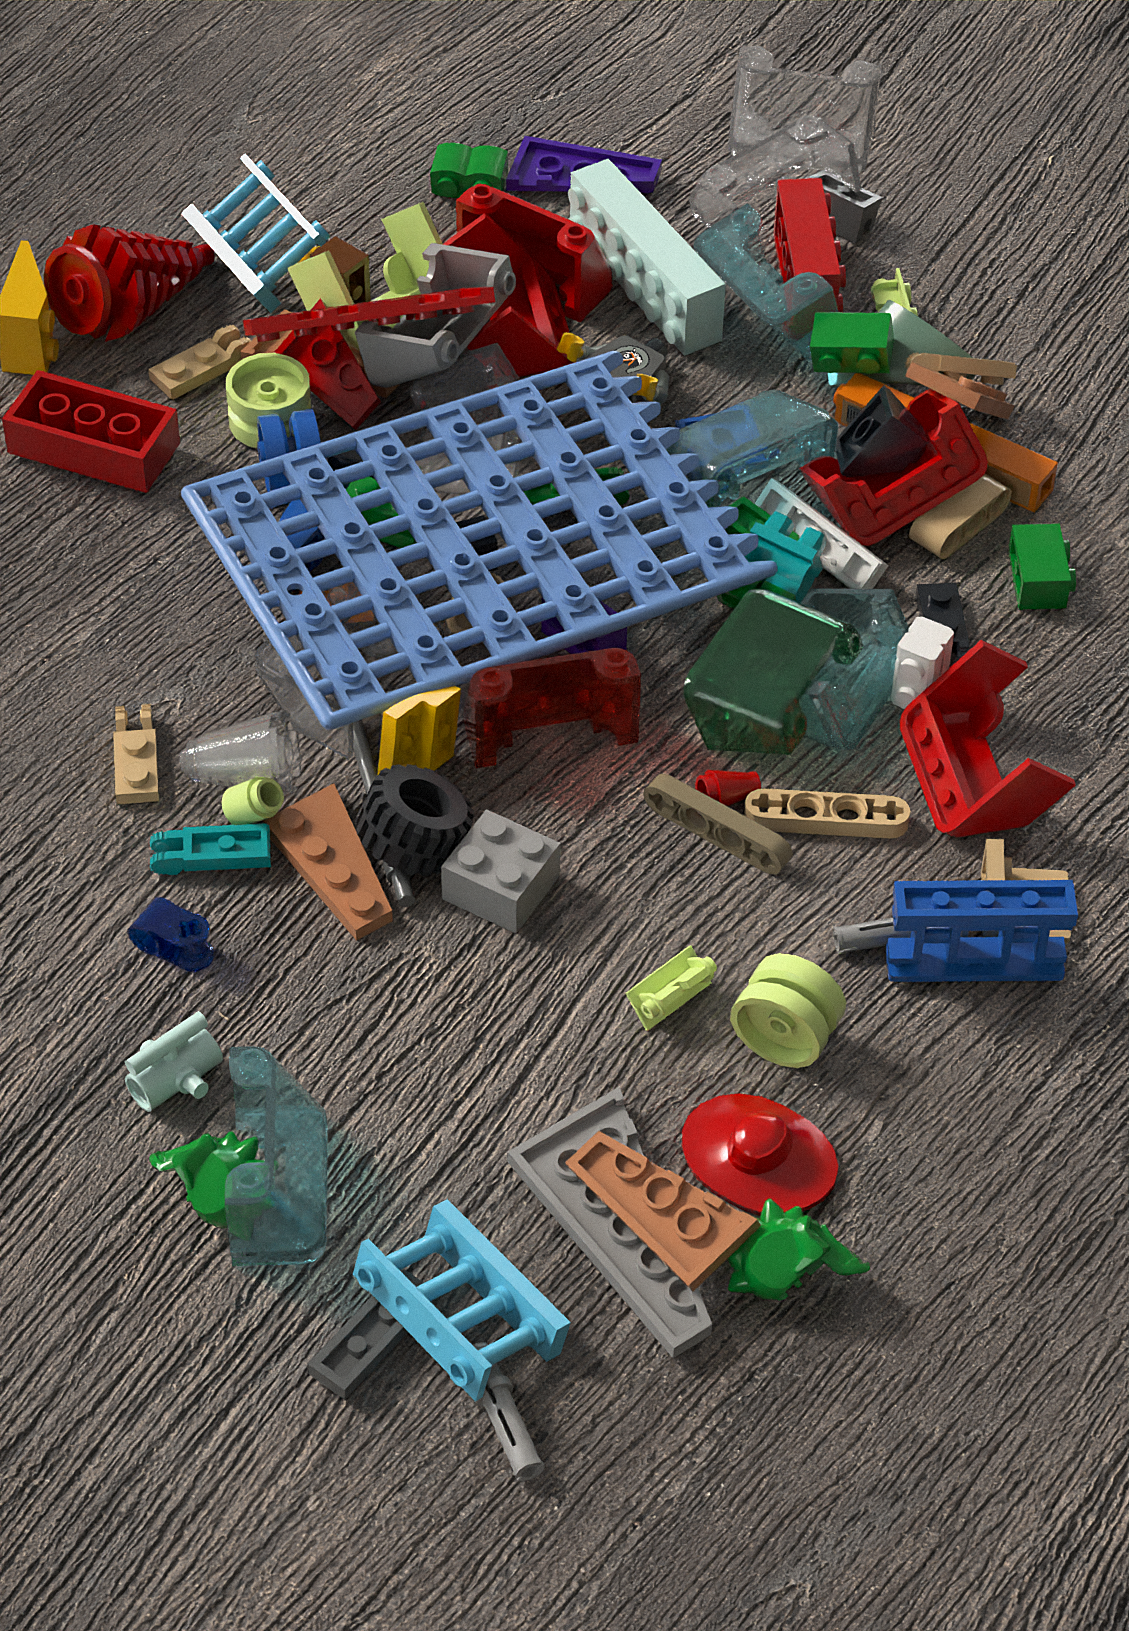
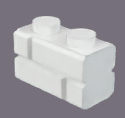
[891,617,954,709]

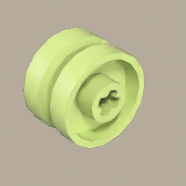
[226,353,311,448]
[730,953,846,1068]

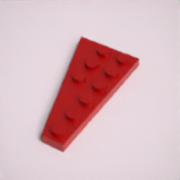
[243,287,496,342]

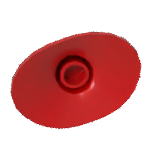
[682,1093,839,1216]

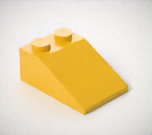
[0,240,59,375]

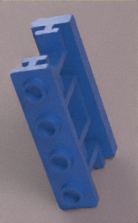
[886,880,1078,982]

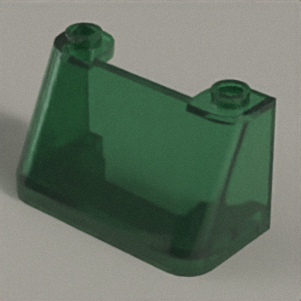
[684,589,864,755]

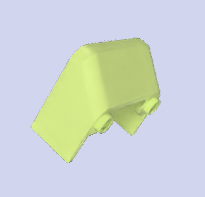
[287,202,443,351]

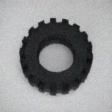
[355,764,474,876]

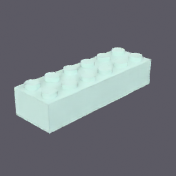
[568,159,726,356]

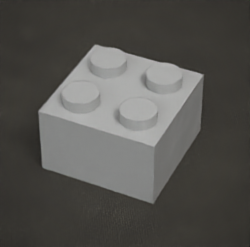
[441,809,561,934]

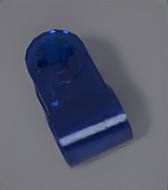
[127,897,214,972]

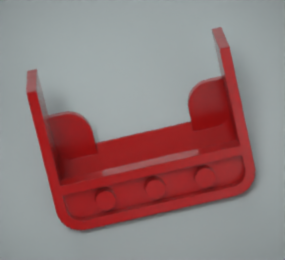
[442,213,576,378]
[900,640,1076,838]

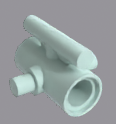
[125,1011,223,1112]

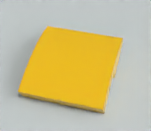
[377,686,461,775]

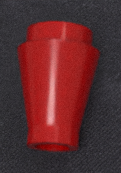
[695,770,761,806]

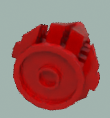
[43,224,215,342]

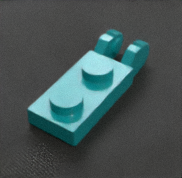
[150,823,271,875]

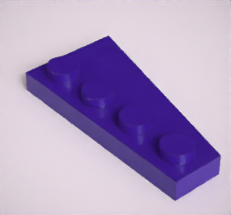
[506,136,662,193]

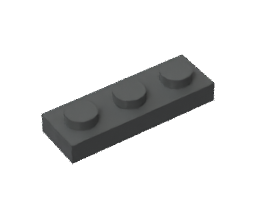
[307,1269,437,1400]

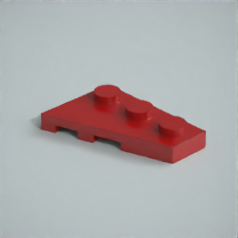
[273,298,381,430]

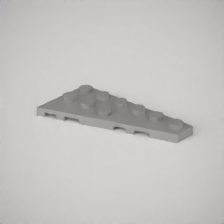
[507,1087,712,1358]

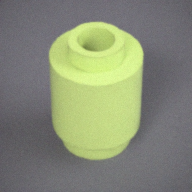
[222,777,284,825]

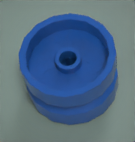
[257,409,320,492]

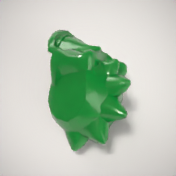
[149,1131,274,1237]
[727,1198,871,1301]

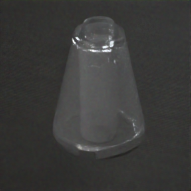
[180,710,301,795]

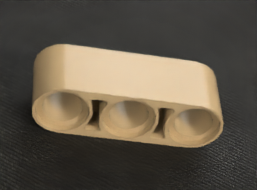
[909,474,1012,559]

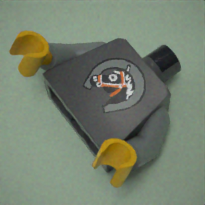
[557,332,670,404]

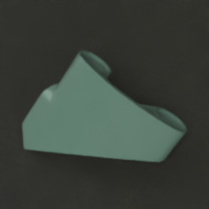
[827,300,976,388]

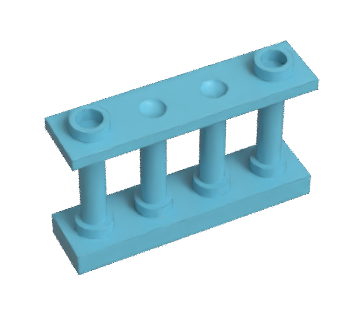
[181,154,331,313]
[353,1199,571,1401]

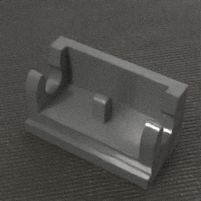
[806,170,883,243]

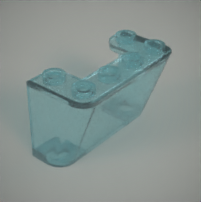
[694,203,838,360]

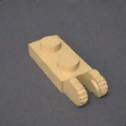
[148,325,251,400]
[904,352,1017,385]
[113,704,159,805]

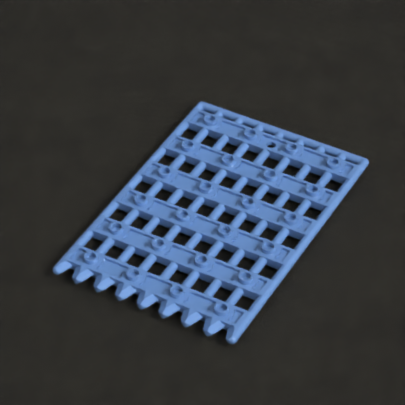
[181,351,778,730]

